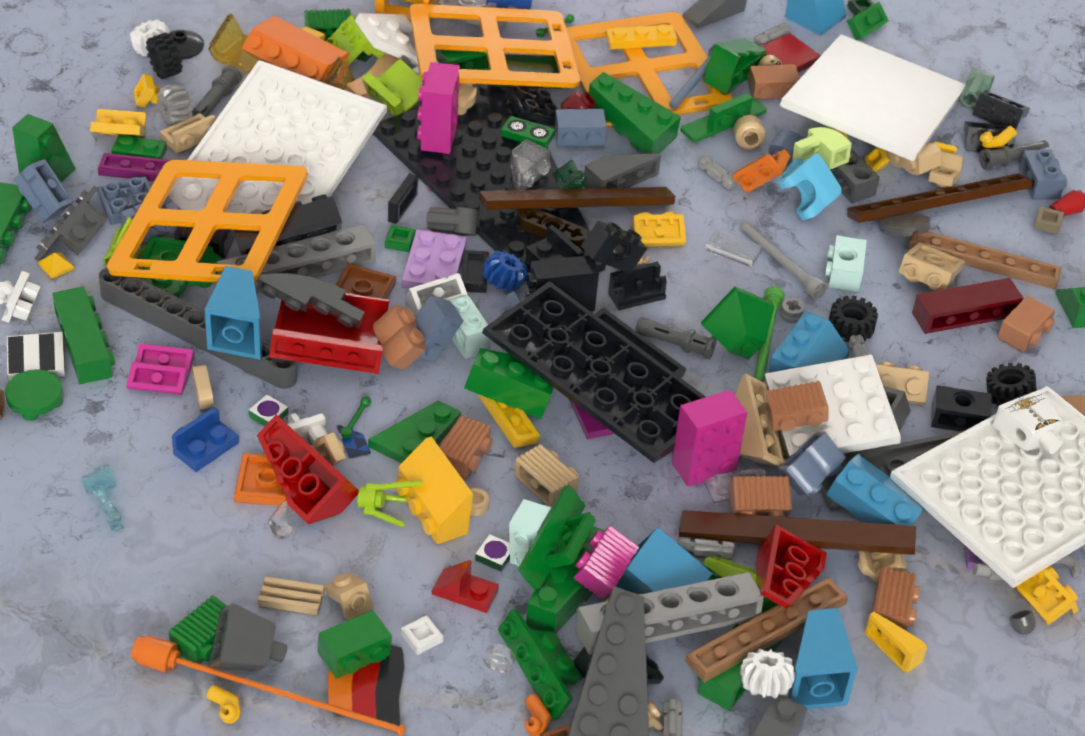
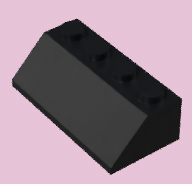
[234,194,342,255]

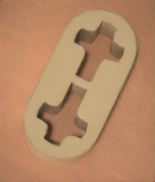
[192,364,214,410]

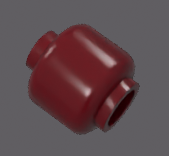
[561,91,596,109]

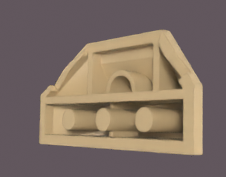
[735,374,788,467]

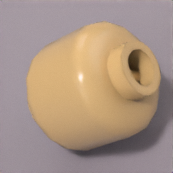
[733,115,766,150]

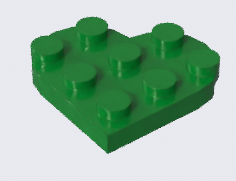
[137,236,221,298]

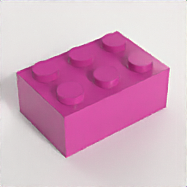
[417,62,460,154]
[672,390,748,487]

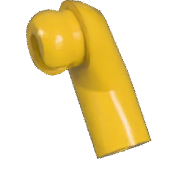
[979,126,1017,148]
[207,684,241,724]

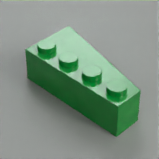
[588,72,681,154]
[526,526,604,634]

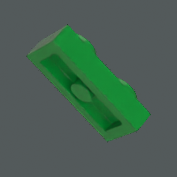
[847,2,889,40]
[111,135,167,159]

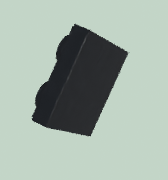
[504,85,558,127]

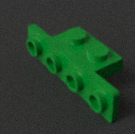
[680,93,767,143]
[518,486,596,590]
[498,609,582,720]

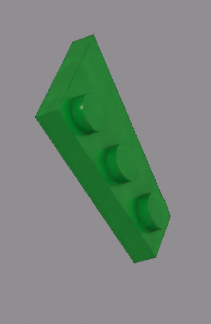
[368,401,461,463]

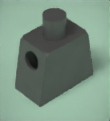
[208,603,287,672]

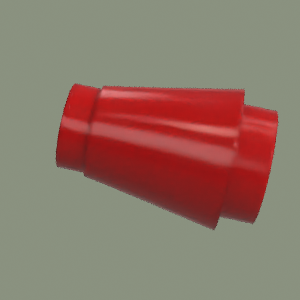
[1049,190,1085,216]

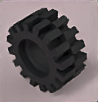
[146,32,183,79]
[829,296,878,342]
[986,363,1037,407]

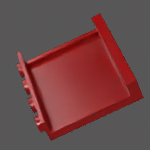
[269,293,390,374]

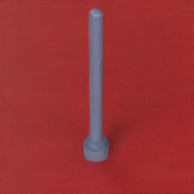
[669,42,720,109]

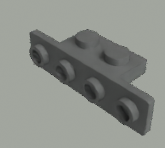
[34,186,107,262]

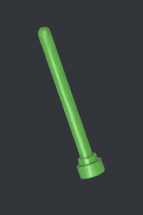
[754,286,785,382]

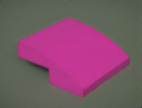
[127,343,195,395]

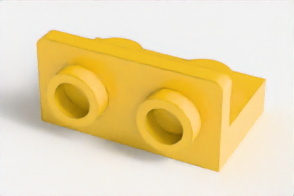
[90,109,146,137]
[631,212,686,247]
[1014,566,1079,626]

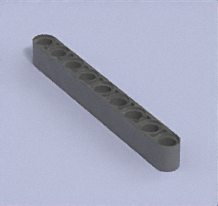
[99,268,297,389]

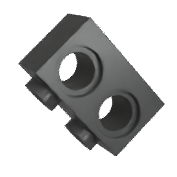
[830,149,880,203]

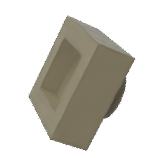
[1034,206,1064,235]

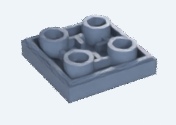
[97,176,151,225]

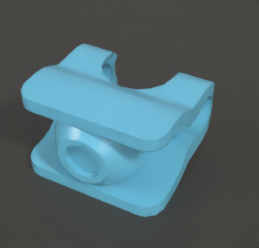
[776,153,841,220]

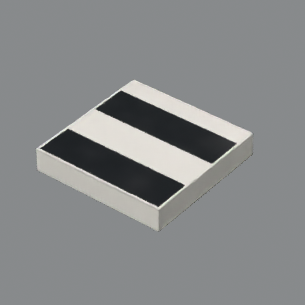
[7,332,65,381]

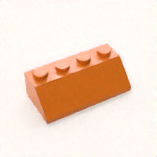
[242,16,350,86]

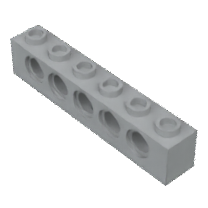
[217,224,376,294]
[576,572,764,655]

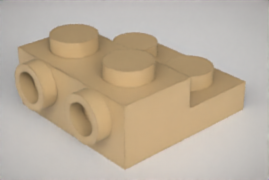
[898,242,966,291]

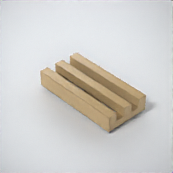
[258,576,324,616]

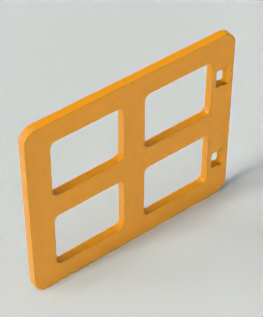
[409,4,580,88]
[556,12,733,126]
[107,160,308,283]

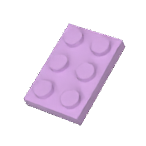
[402,230,467,289]

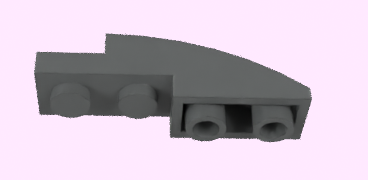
[258,273,365,329]

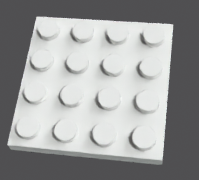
[765,354,901,458]

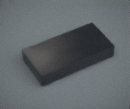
[388,173,418,224]
[461,250,489,293]

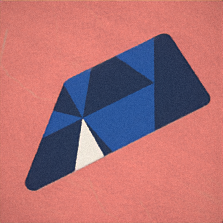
[337,425,371,458]

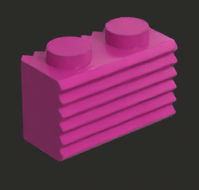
[574,525,639,599]

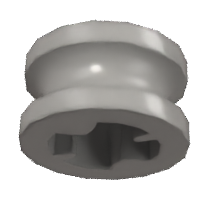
[780,298,805,323]

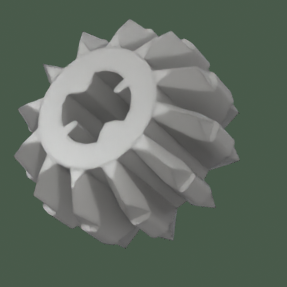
[157,84,193,126]

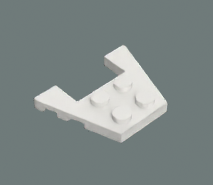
[355,13,439,66]

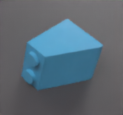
[785,0,846,36]
[205,266,262,360]
[610,527,712,594]
[788,608,858,709]

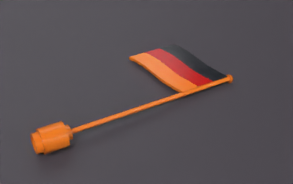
[131,626,406,736]

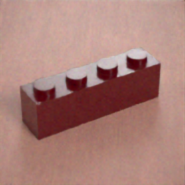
[912,278,1024,334]

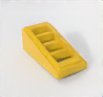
[864,612,928,673]

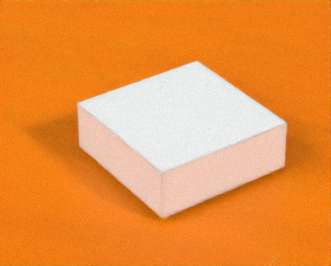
[401,615,443,655]

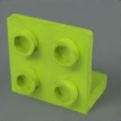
[326,14,385,75]
[362,59,422,116]

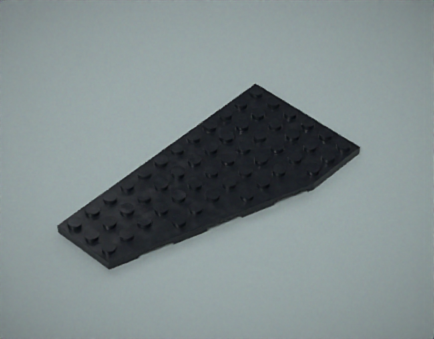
[372,84,606,281]

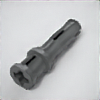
[192,65,242,118]
[979,140,1049,170]
[636,317,717,360]

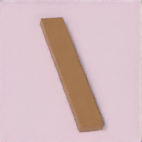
[908,231,1062,290]
[685,577,848,682]

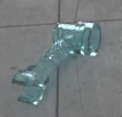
[81,464,124,532]

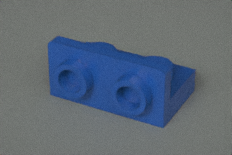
[172,407,239,472]

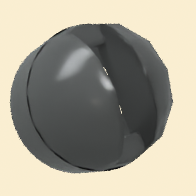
[1009,610,1036,634]

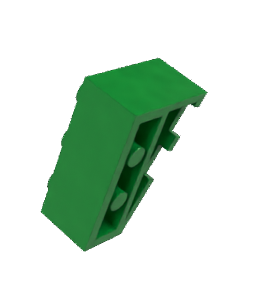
[704,38,767,95]
[12,114,76,183]
[464,348,554,419]

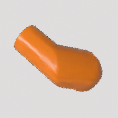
[524,694,551,736]

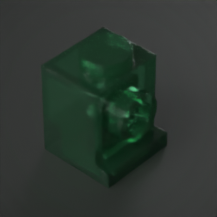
[552,159,589,189]

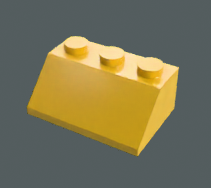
[395,437,474,545]

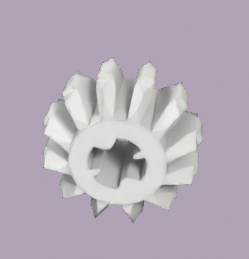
[130,19,171,57]
[741,649,795,699]

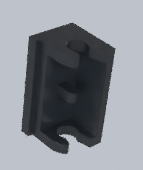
[608,261,667,310]

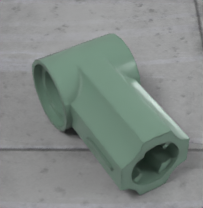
[960,68,995,109]

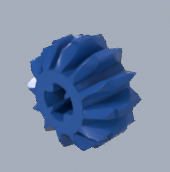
[482,250,527,293]

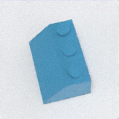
[768,311,850,373]
[826,454,924,526]

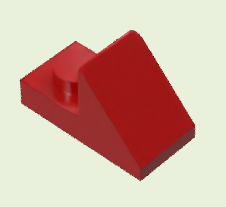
[432,560,499,613]

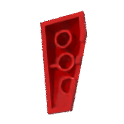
[257,414,359,524]
[755,524,827,609]

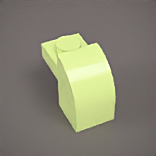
[792,127,852,170]

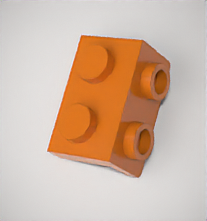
[732,149,790,193]

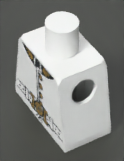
[993,390,1063,454]

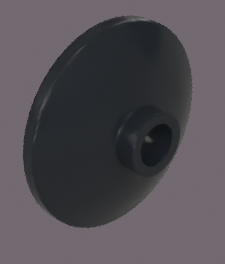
[170,30,204,60]

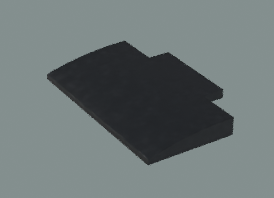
[482,281,706,463]

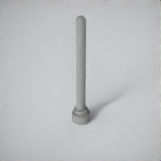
[741,222,828,300]

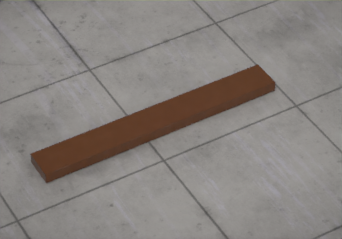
[847,173,1032,223]
[479,187,676,210]
[679,510,916,555]

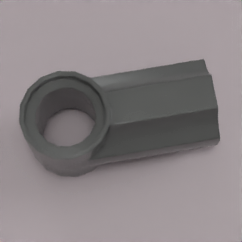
[426,207,479,236]

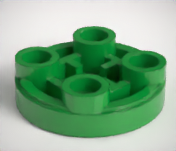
[5,369,63,421]

